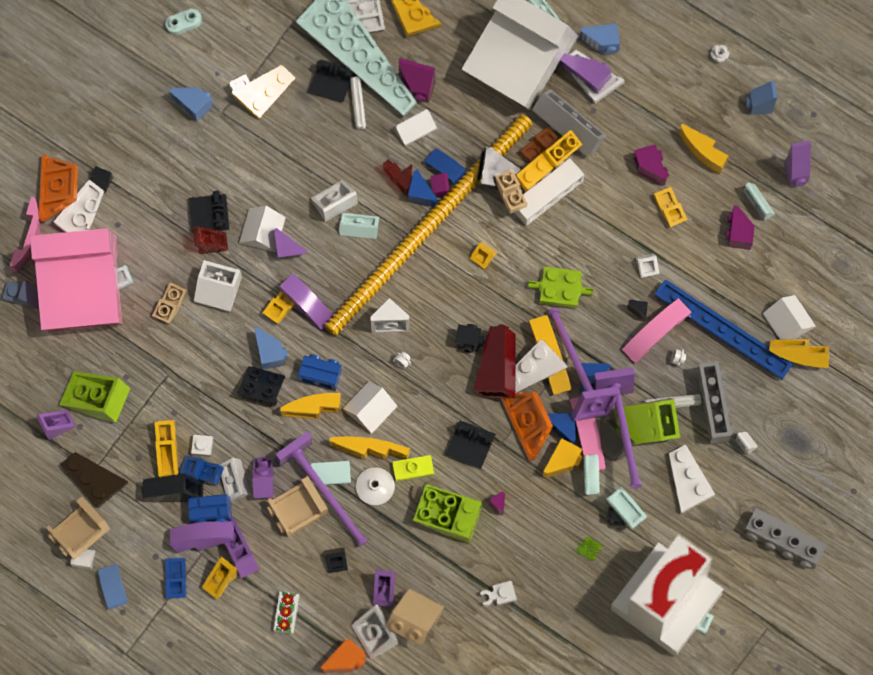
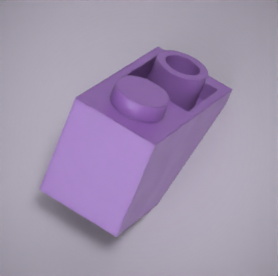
[252,457,274,498]

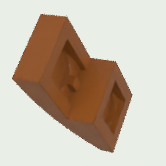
[519,127,559,163]

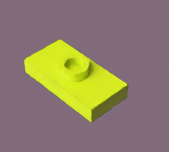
[392,455,434,482]

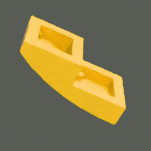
[653,187,687,227]
[263,291,294,324]

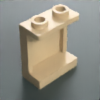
[266,476,328,537]
[46,496,110,560]
[386,589,444,645]

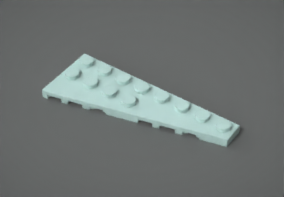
[296,0,417,117]

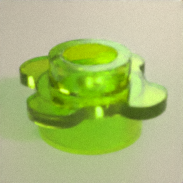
[579,537,602,560]

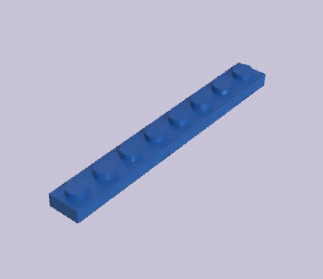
[654,279,793,380]

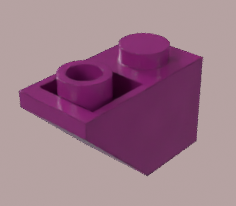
[633,144,669,186]
[725,205,755,250]

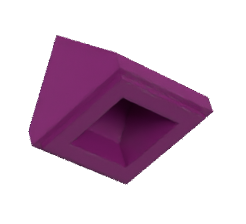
[430,173,449,198]
[489,492,505,516]

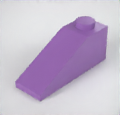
[558,54,612,94]
[784,141,811,187]
[224,517,259,578]

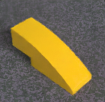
[679,124,729,174]
[769,339,830,368]
[280,393,341,419]
[154,419,178,477]

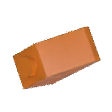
[321,638,366,673]

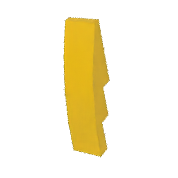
[529,315,572,395]
[329,436,410,460]

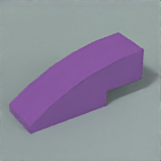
[280,274,333,331]
[170,521,234,553]

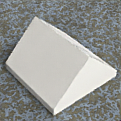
[311,180,358,222]
[239,206,286,252]
[763,295,816,339]
[371,298,410,333]
[343,381,397,434]
[351,605,398,659]

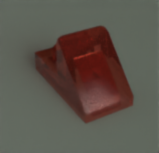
[383,159,413,197]
[193,226,228,254]

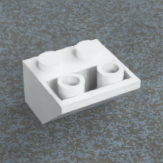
[194,260,242,312]

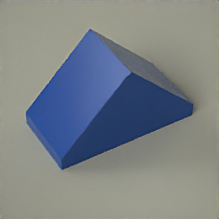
[408,169,437,208]
[580,363,611,395]
[547,413,576,445]

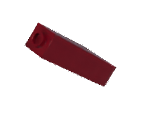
[473,324,516,398]

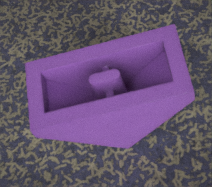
[274,228,307,257]
[36,410,76,440]
[373,570,396,607]

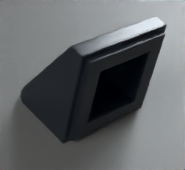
[90,166,113,193]
[627,300,648,321]
[325,548,348,573]

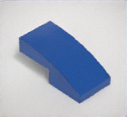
[424,148,467,185]
[179,455,224,486]
[165,557,187,599]

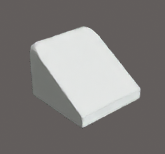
[636,253,659,278]
[735,432,758,454]
[70,549,95,570]

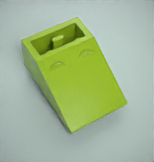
[614,398,680,446]
[413,484,483,544]

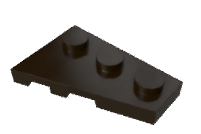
[60,452,128,508]

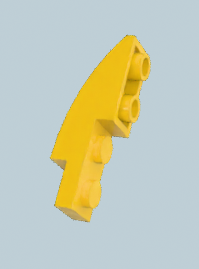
[515,130,582,191]

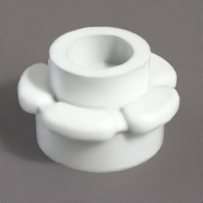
[711,45,729,63]
[670,348,686,367]
[393,352,411,369]

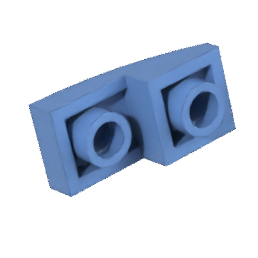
[98,564,128,610]

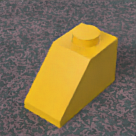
[543,439,583,478]

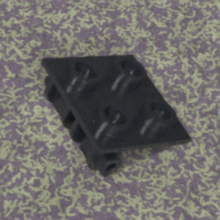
[308,59,354,102]
[189,191,229,233]
[237,366,285,407]
[445,420,496,469]

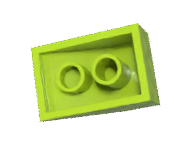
[59,371,131,423]

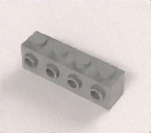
[532,90,607,157]
[697,361,734,444]
[743,508,827,569]

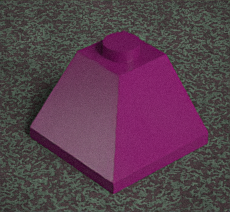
[398,58,435,103]

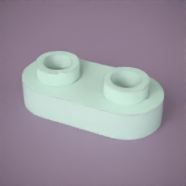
[166,9,202,35]

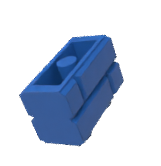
[298,354,342,391]
[188,494,232,524]

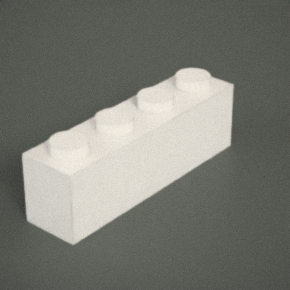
[514,158,585,226]

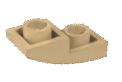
[495,169,528,214]
[152,282,188,324]

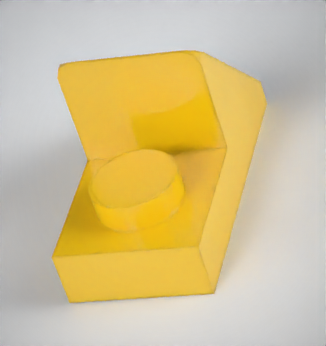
[202,557,237,599]

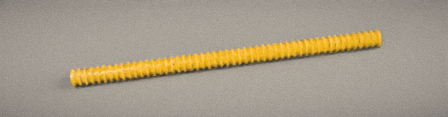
[325,114,533,336]

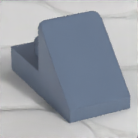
[2,281,39,310]

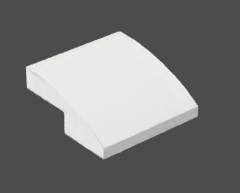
[346,0,385,33]

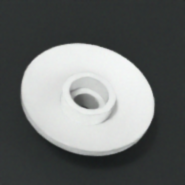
[356,467,395,506]

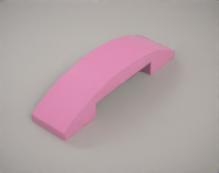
[10,197,41,273]
[622,298,692,364]
[569,397,606,471]

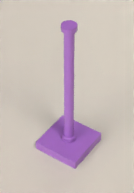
[548,308,620,421]
[594,367,642,489]
[276,431,368,547]

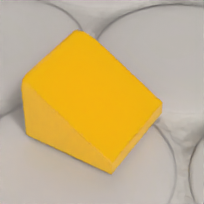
[469,242,497,269]

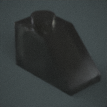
[600,416,636,462]

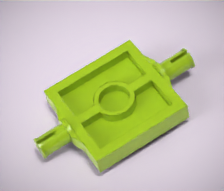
[528,267,593,308]

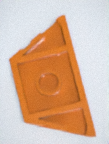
[39,154,78,222]
[501,392,553,461]

